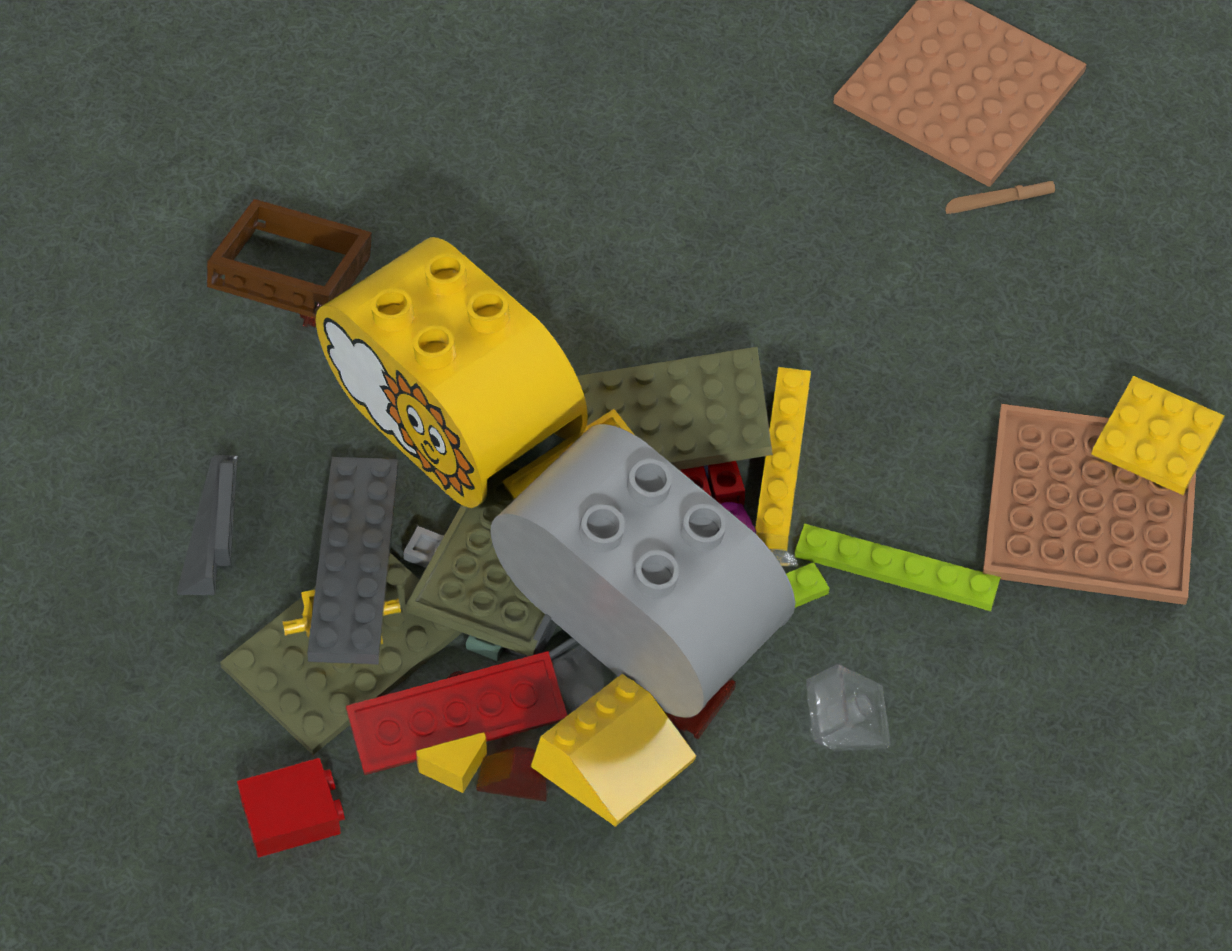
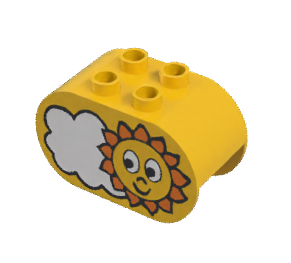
[316,237,588,508]

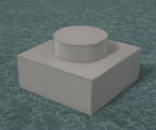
[403,526,444,568]

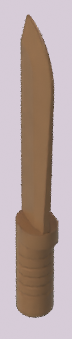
[946,181,1055,214]

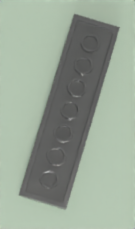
[307,457,398,664]

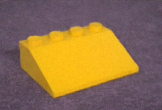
[531,674,696,827]

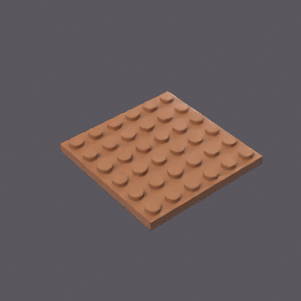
[834,0,1086,187]
[983,404,1196,605]

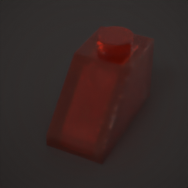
[476,746,550,802]

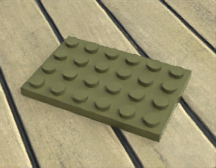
[577,347,773,470]
[406,463,545,656]
[220,553,462,755]

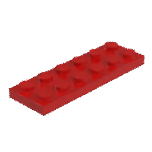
[345,651,568,775]

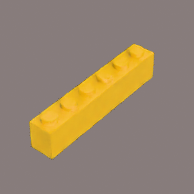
[755,367,811,557]

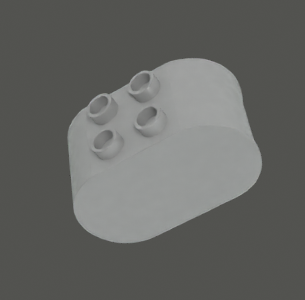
[491,424,795,717]

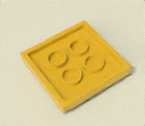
[1091,376,1225,495]

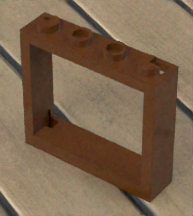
[207,199,372,319]

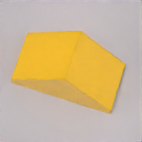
[416,732,487,793]

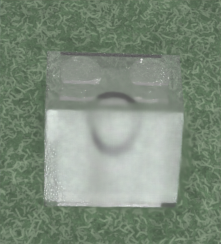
[806,664,891,751]

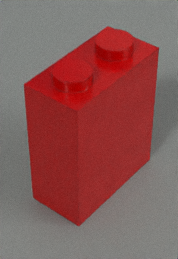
[237,758,345,858]

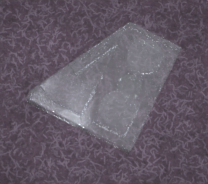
[552,645,604,714]

